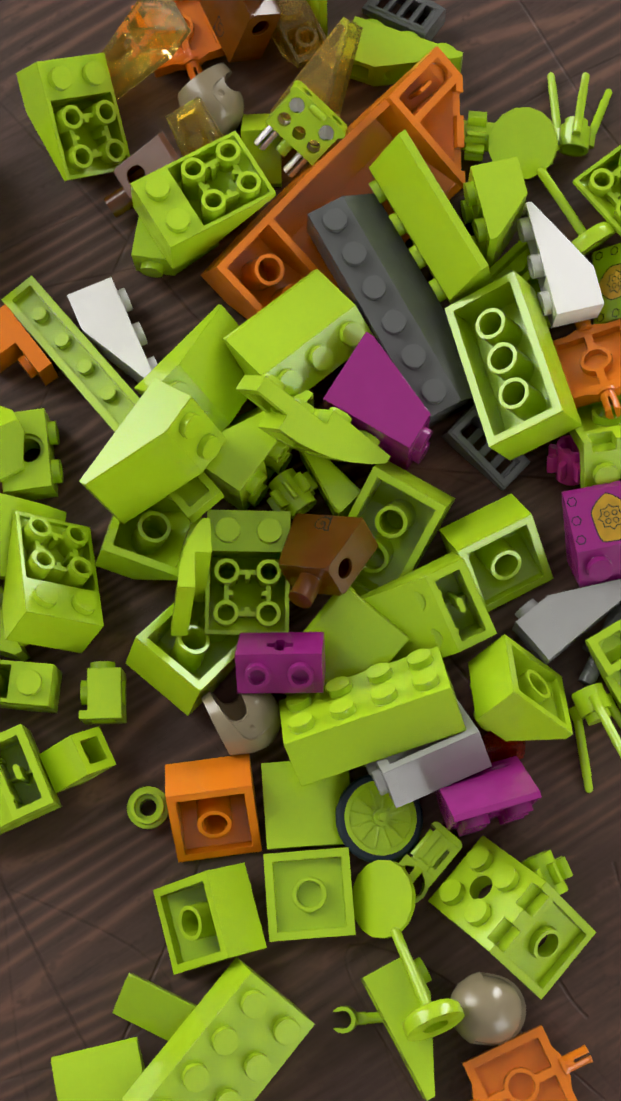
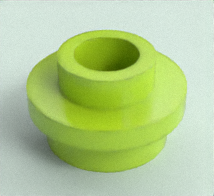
[127,786,169,829]

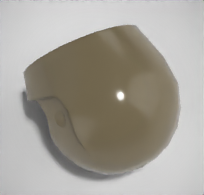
[177,63,244,140]
[201,691,281,756]
[450,972,526,1046]

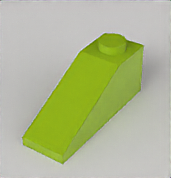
[360,957,435,1101]

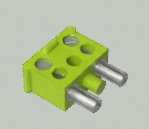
[254,80,348,177]

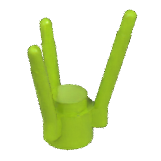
[547,72,612,156]
[568,683,621,793]

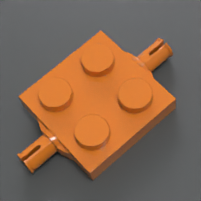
[131,0,225,80]
[553,319,621,419]
[461,1025,593,1101]

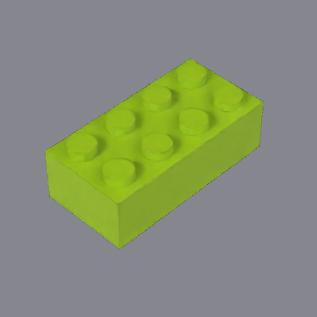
[444,271,582,461]
[279,646,466,786]
[122,957,315,1101]

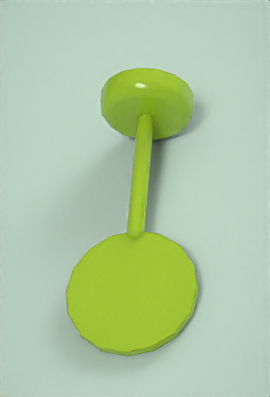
[488,107,616,256]
[352,860,465,1042]

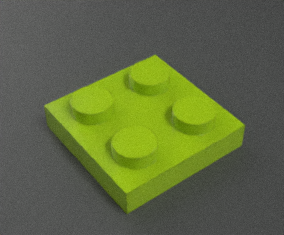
[263,847,356,942]

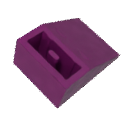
[435,756,542,837]

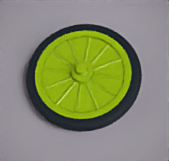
[336,774,423,863]

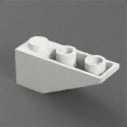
[517,201,604,328]
[67,277,158,383]

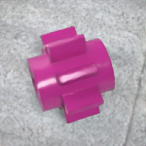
[546,435,580,486]

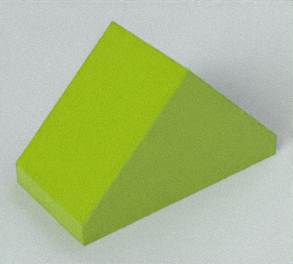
[241,114,282,187]

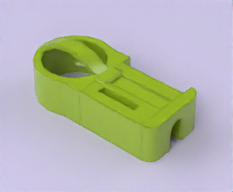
[398,822,462,904]

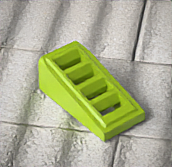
[299,451,361,517]

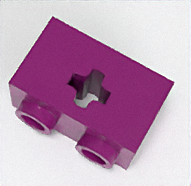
[235,632,326,694]

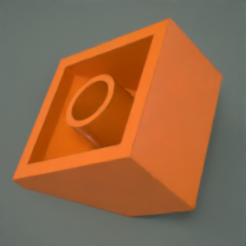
[165,753,262,863]

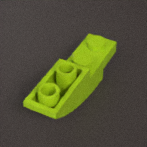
[236,373,391,464]

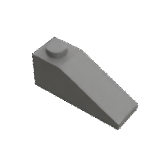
[512,579,621,665]

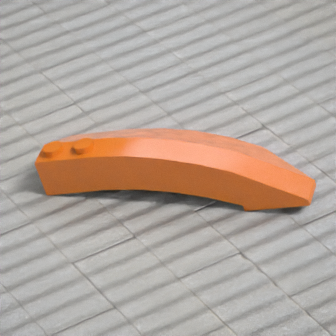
[201,46,465,320]

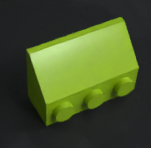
[223,269,374,397]

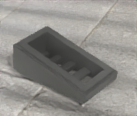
[362,0,446,41]
[441,405,530,491]

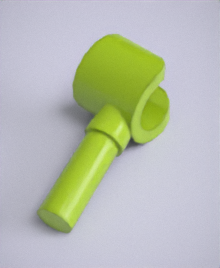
[333,1005,383,1033]

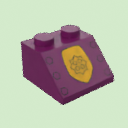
[561,480,621,587]

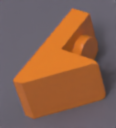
[0,304,58,386]

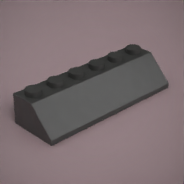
[307,194,475,428]

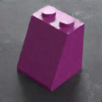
[323,332,433,471]

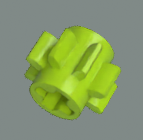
[461,111,494,161]
[266,468,319,519]
[521,849,573,895]

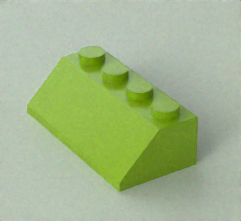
[368,130,493,305]

